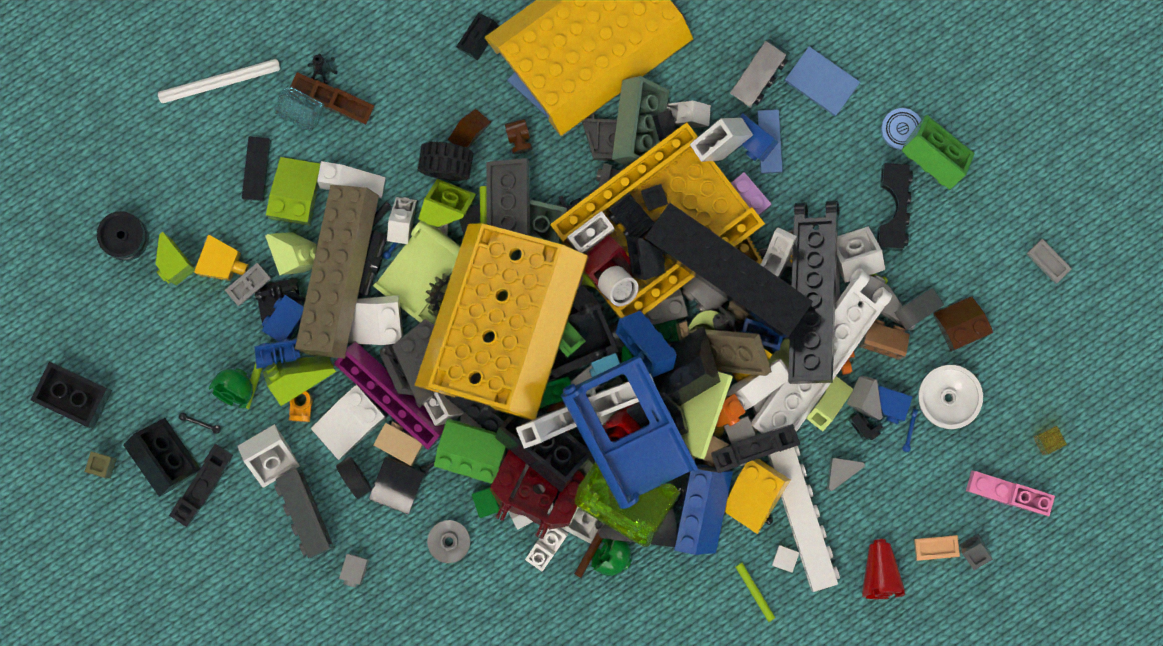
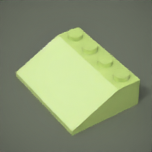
[679,372,733,459]

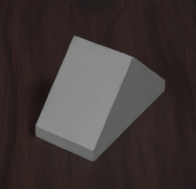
[847,375,883,420]
[826,458,865,492]

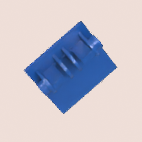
[254,339,300,369]

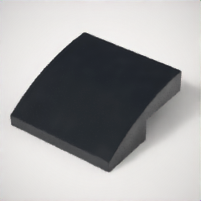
[369,456,425,515]

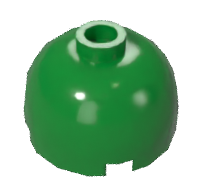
[209,368,253,408]
[591,538,632,576]

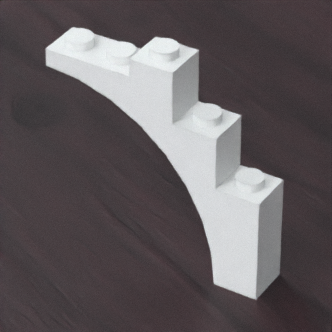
[516,374,655,449]

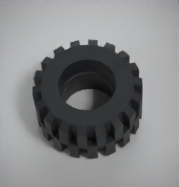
[417,142,474,181]

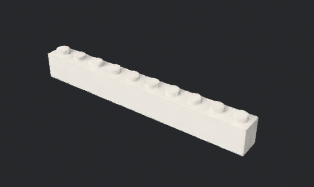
[752,393,840,592]

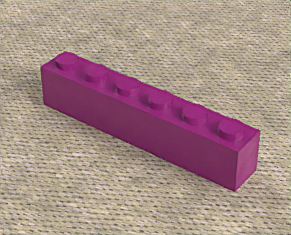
[334,342,445,449]

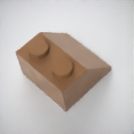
[859,320,910,360]

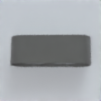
[894,288,944,330]

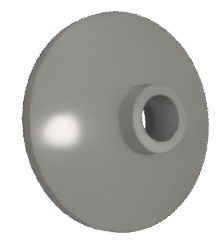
[427,520,470,563]

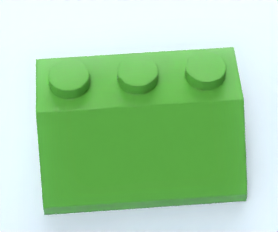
[901,114,975,190]
[434,419,507,484]

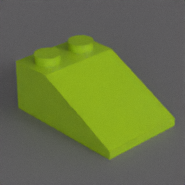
[266,157,321,226]
[263,356,336,406]

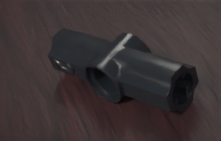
[358,231,387,296]

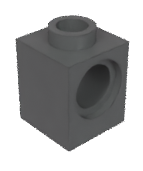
[960,533,993,570]

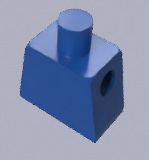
[742,318,783,353]

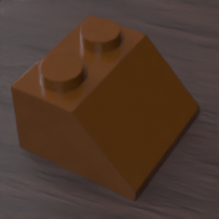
[933,296,994,352]

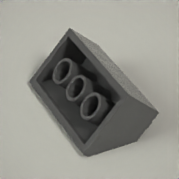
[274,468,334,558]

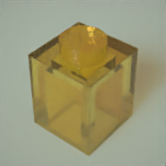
[1033,426,1067,455]

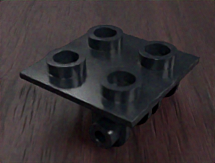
[255,278,302,323]

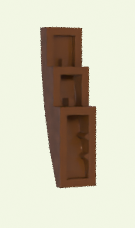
[288,72,375,125]

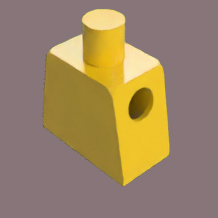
[194,235,249,281]

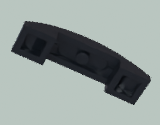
[711,424,800,473]
[169,444,233,527]

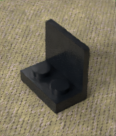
[627,392,689,435]

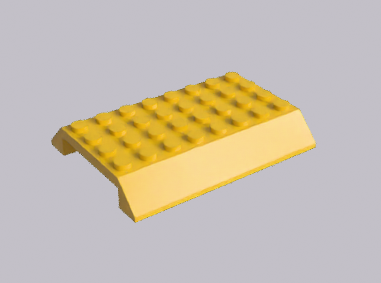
[485,0,693,136]
[550,122,765,318]

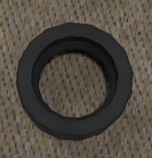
[336,457,372,499]

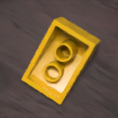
[725,458,791,534]

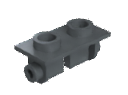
[713,306,738,332]

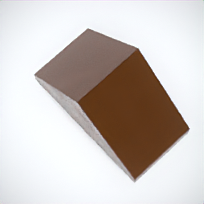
[448,109,491,148]

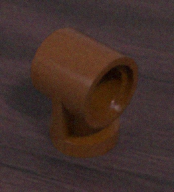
[504,119,532,155]

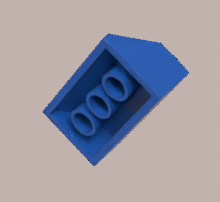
[674,463,733,555]

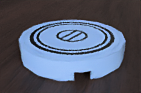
[881,108,921,150]

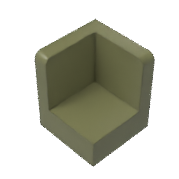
[84,451,117,479]

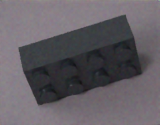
[495,409,592,492]

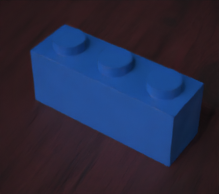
[616,311,677,378]

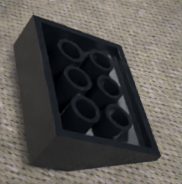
[634,327,721,406]

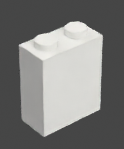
[690,118,753,162]

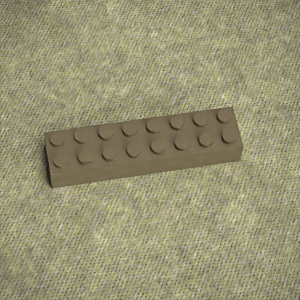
[295,185,379,359]

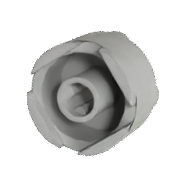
[681,277,728,313]

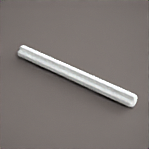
[158,59,280,103]

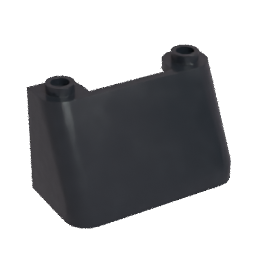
[548,302,619,382]

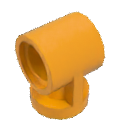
[289,391,313,422]

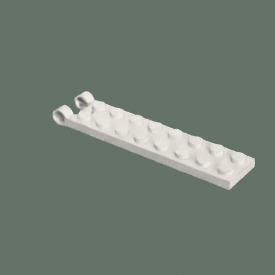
[751,269,892,434]

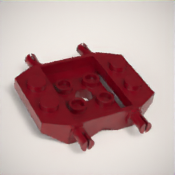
[490,450,589,539]

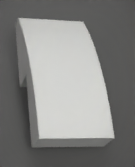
[525,528,568,572]

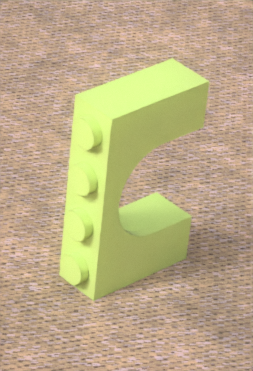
[768,339,853,431]

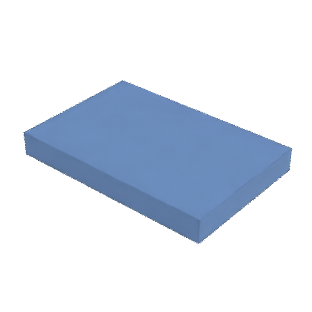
[784,46,860,117]

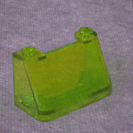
[575,462,680,547]

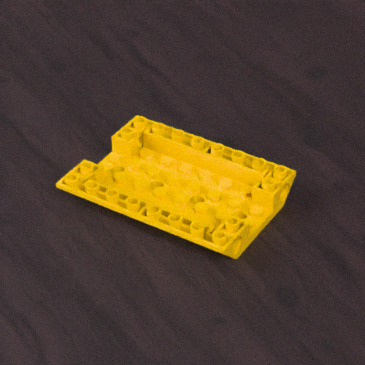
[414,223,588,420]

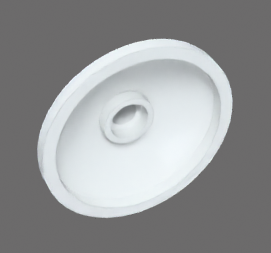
[918,365,983,429]

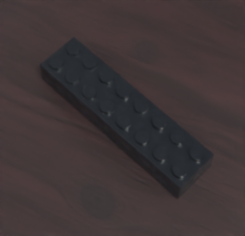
[645,203,813,340]

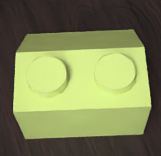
[265,232,317,275]

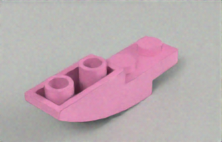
[966,471,1055,516]

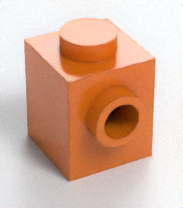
[716,394,745,427]

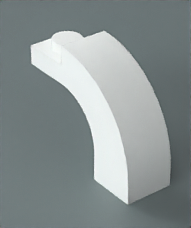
[760,227,797,278]

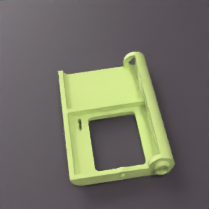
[373,221,508,325]

